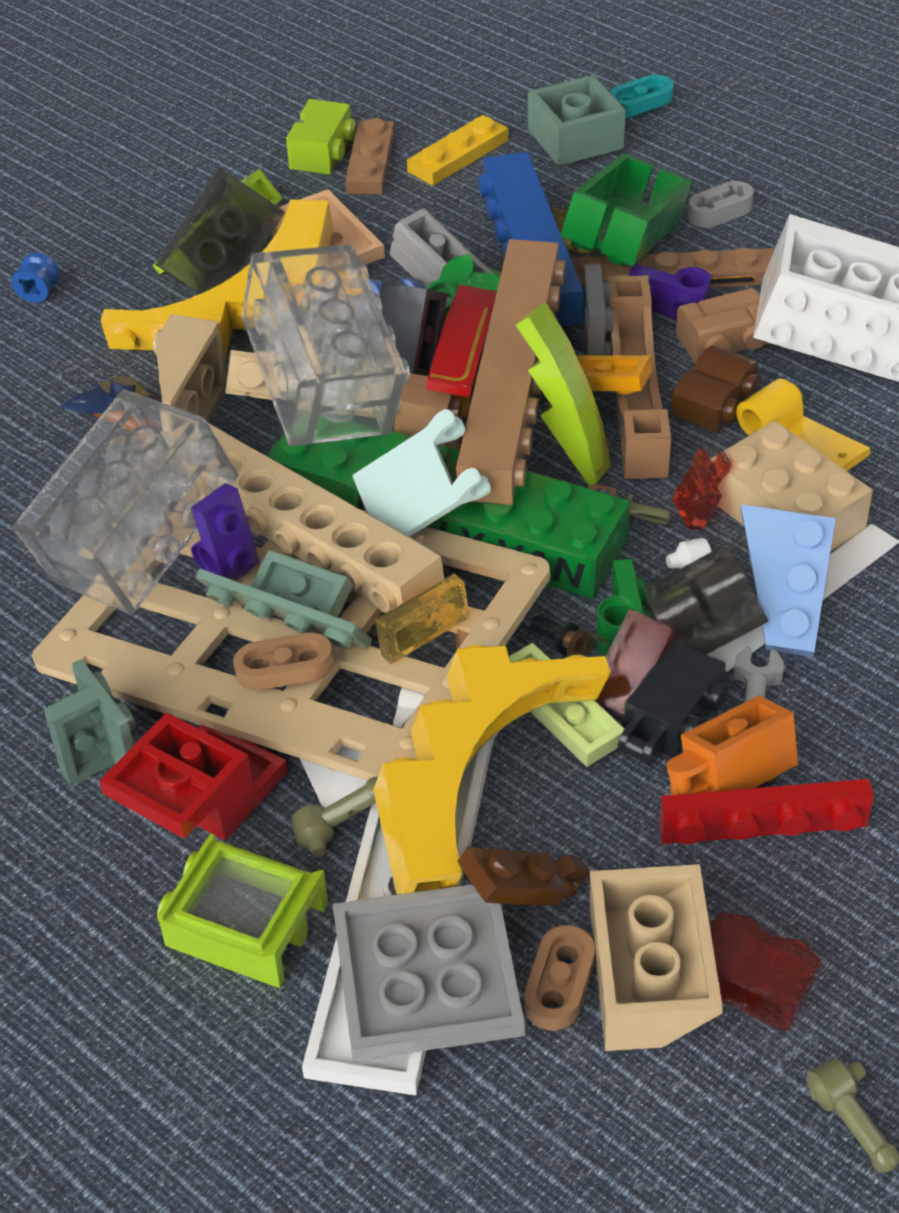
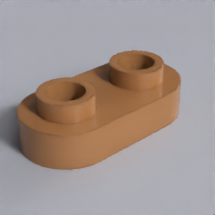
[233,633,334,690]
[525,925,595,1031]

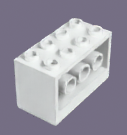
[753,214,899,382]

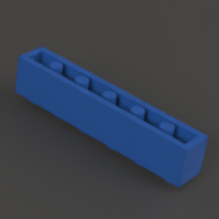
[477,152,583,326]

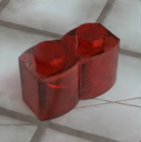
[710,912,821,1031]

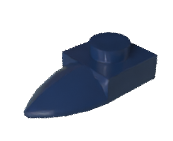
[61,376,151,414]

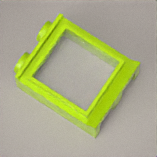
[157,834,328,988]

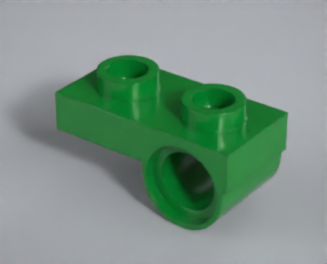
[596,559,653,661]

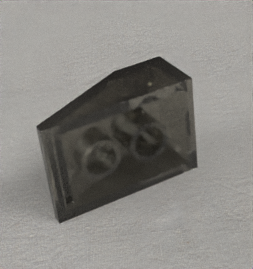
[156,166,285,294]

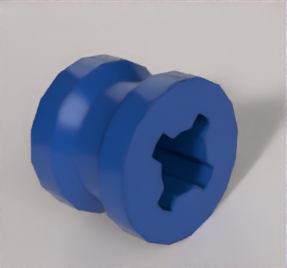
[11,252,60,303]

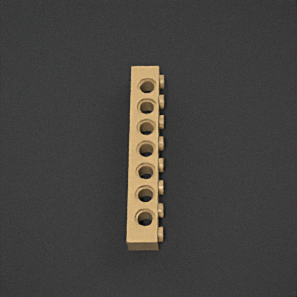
[154,415,446,622]

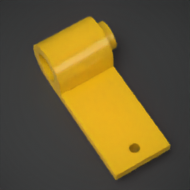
[736,378,870,471]

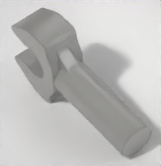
[733,646,784,702]

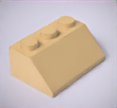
[590,864,723,1051]

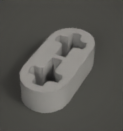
[688,181,754,228]

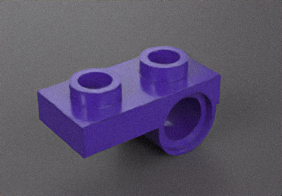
[629,264,711,319]
[191,483,260,581]

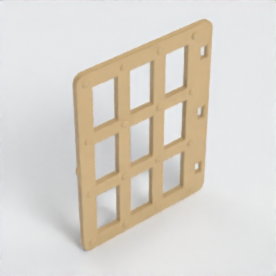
[32,487,550,780]

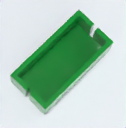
[560,153,693,266]

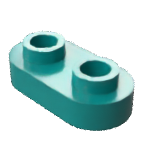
[609,75,674,119]

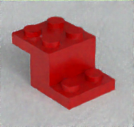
[99,712,287,841]

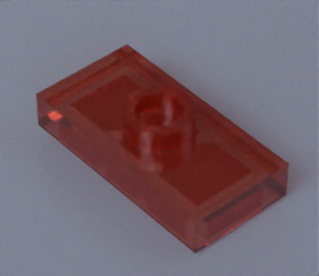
[594,609,675,715]

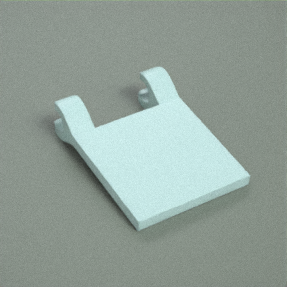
[352,409,491,537]

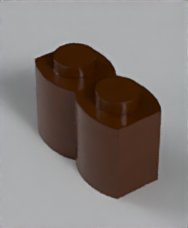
[671,345,761,433]

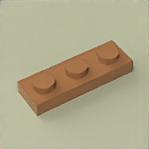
[345,118,394,195]

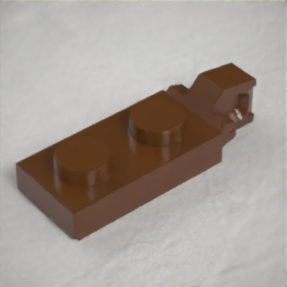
[458,847,590,906]

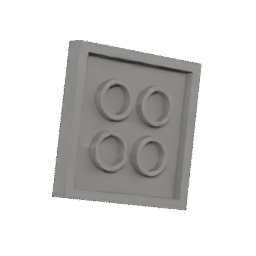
[333,884,525,1061]

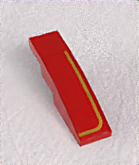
[426,284,497,398]

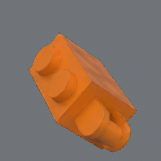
[667,695,798,795]

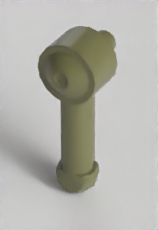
[291,777,378,857]
[806,1059,899,1173]

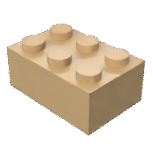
[707,421,873,552]

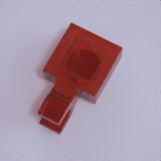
[672,449,732,530]

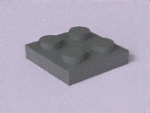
[581,265,613,355]

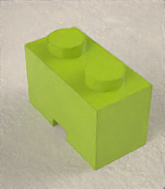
[286,99,356,175]

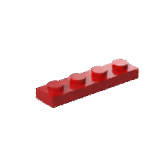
[659,779,874,844]

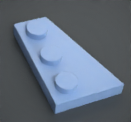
[741,504,836,657]

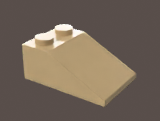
[153,314,227,432]

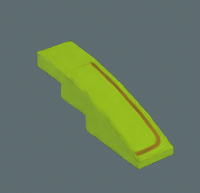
[516,301,612,486]

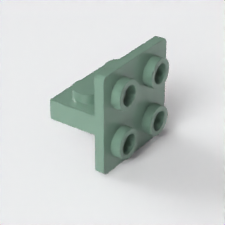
[44,659,136,786]

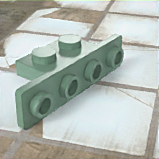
[195,550,372,650]

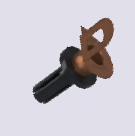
[531,615,610,657]

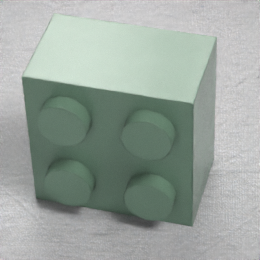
[528,75,626,166]

